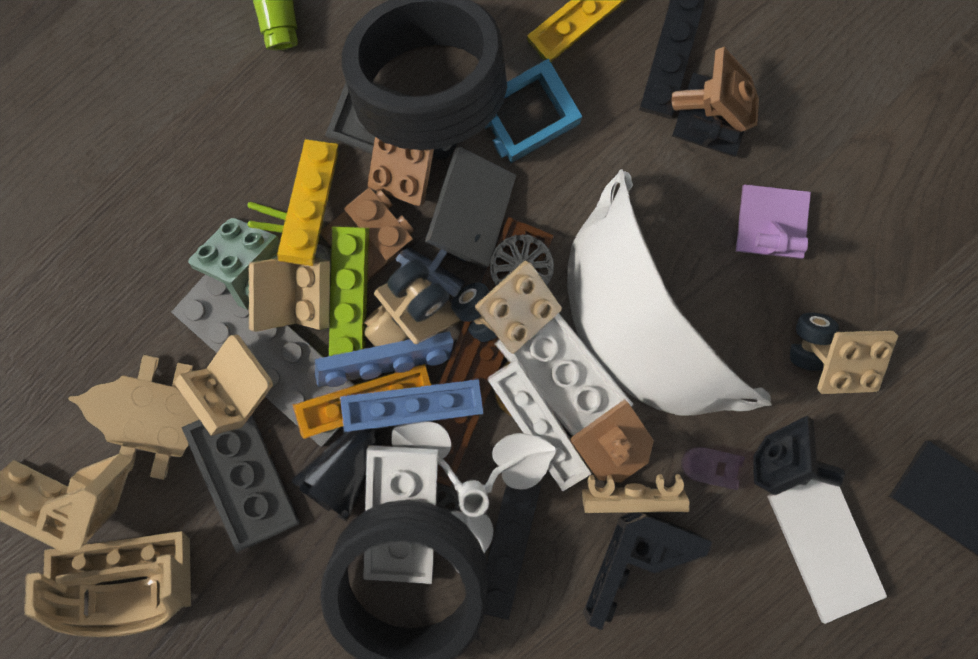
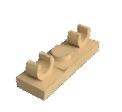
[582,474,689,513]

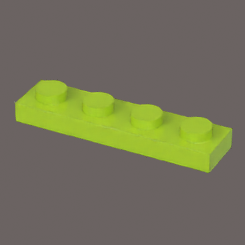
[329,226,369,356]

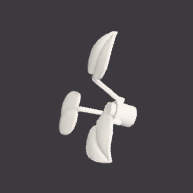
[392,421,556,570]

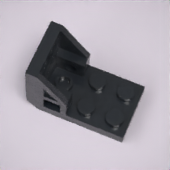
[583,512,712,630]

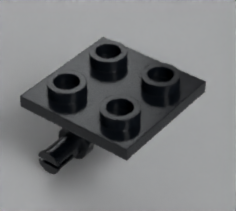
[672,72,744,157]

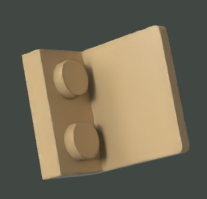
[249,257,330,332]

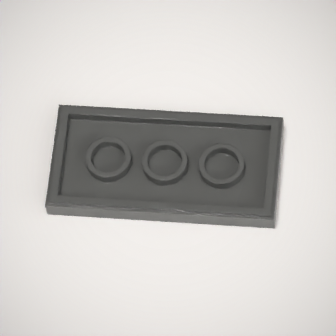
[181,414,300,553]

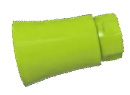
[253,0,298,51]

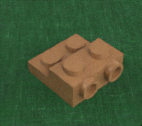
[320,187,414,281]

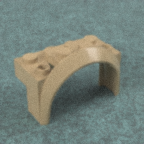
[25,531,191,637]

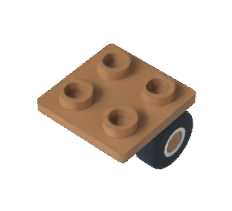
[368,137,457,206]

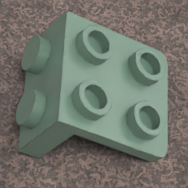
[188,218,280,310]

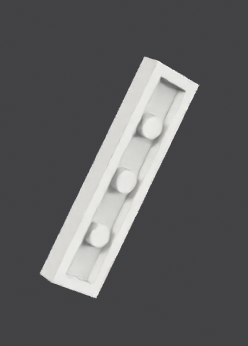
[488,359,592,491]

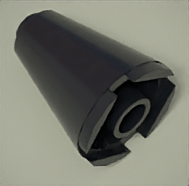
[291,429,382,522]

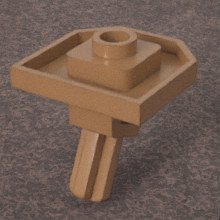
[672,47,759,132]
[570,399,654,483]

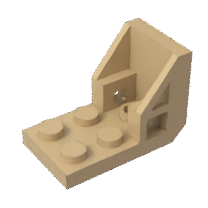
[0,454,132,553]

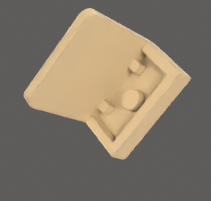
[174,334,272,436]

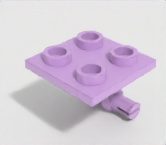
[736,185,811,259]

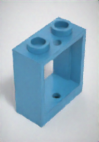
[484,59,582,163]

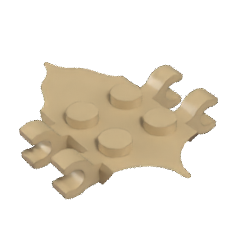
[68,355,199,480]

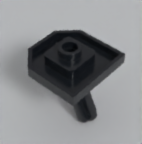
[753,416,845,496]

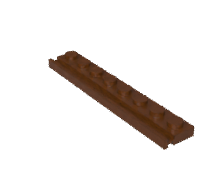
[433,217,554,487]

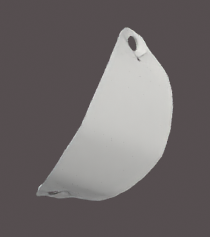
[567,169,772,416]

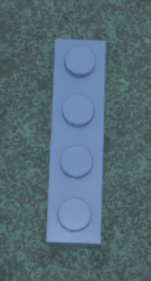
[315,331,454,387]
[340,379,483,432]

